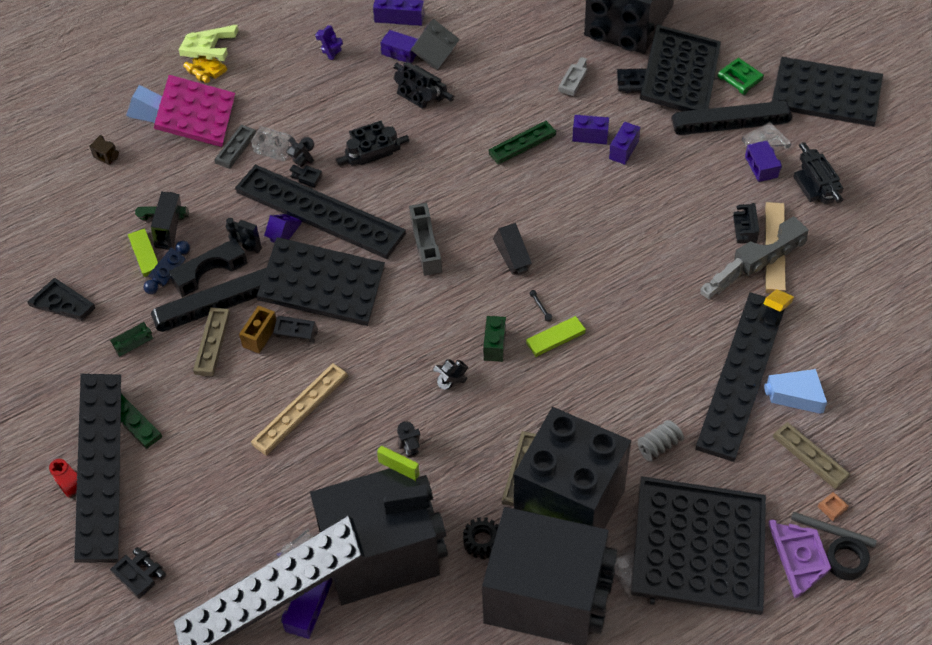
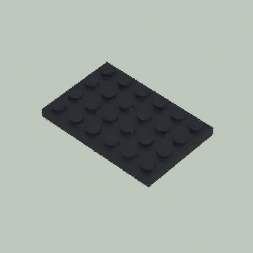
[639,24,721,111]
[772,56,883,127]
[257,237,385,326]

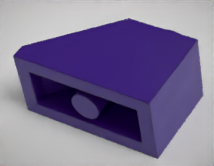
[264,214,302,243]

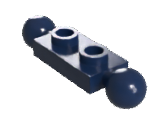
[143,240,190,294]

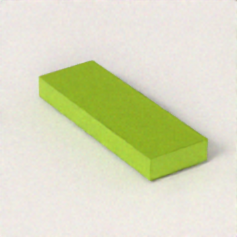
[127,228,158,277]
[526,316,586,357]

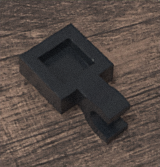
[290,165,322,188]

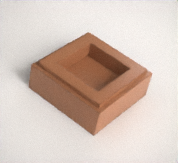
[818,492,849,521]

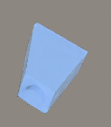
[126,85,162,123]
[764,369,827,414]

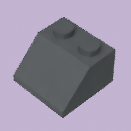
[411,19,459,70]

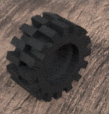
[463,517,499,559]

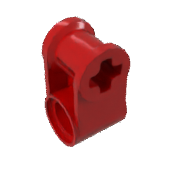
[49,459,77,498]

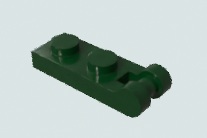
[135,206,189,221]

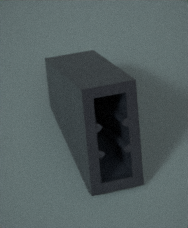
[151,191,181,250]
[493,223,532,274]

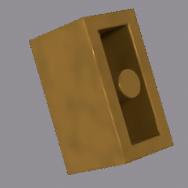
[239,306,277,354]

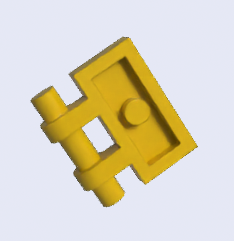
[183,55,227,83]

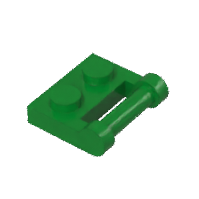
[717,57,764,95]

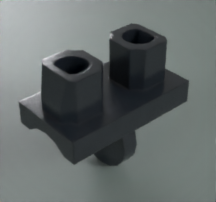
[286,137,315,168]
[433,359,469,390]
[397,421,420,457]

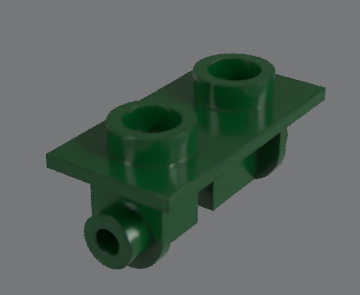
[110,322,153,357]

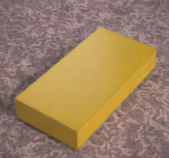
[763,289,794,312]

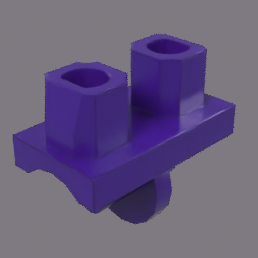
[315,25,343,60]

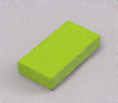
[377,446,420,481]

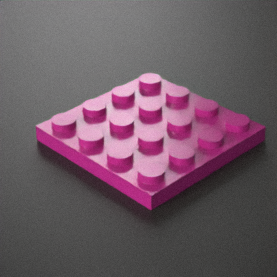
[153,75,235,147]

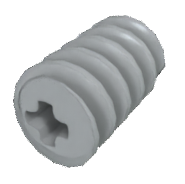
[638,420,684,462]

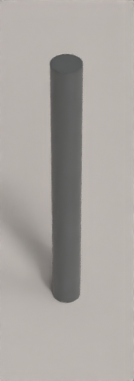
[791,511,877,548]

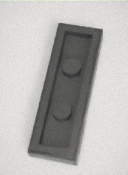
[214,125,257,169]

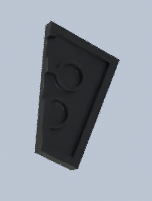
[27,278,95,320]

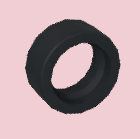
[827,537,870,580]

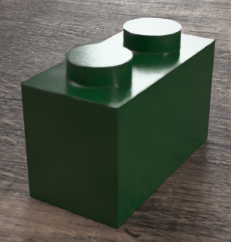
[483,316,506,362]

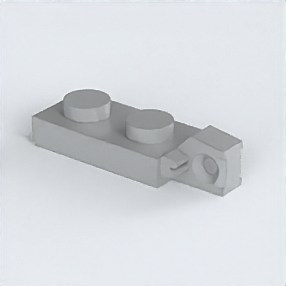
[558,57,588,96]
[700,258,743,299]

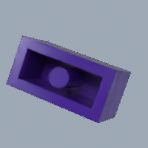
[380,30,417,63]
[572,115,609,145]
[609,121,640,165]
[745,140,782,182]

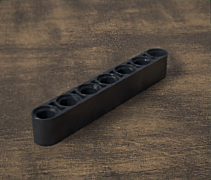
[671,101,793,135]
[151,268,266,332]

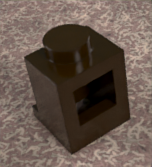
[89,135,119,165]

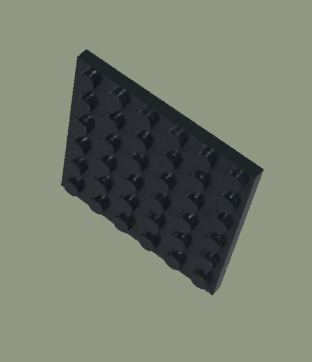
[631,476,766,615]

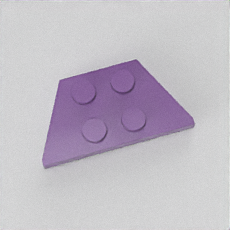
[768,520,831,598]

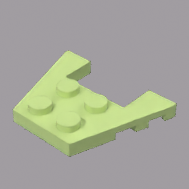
[179,25,238,61]

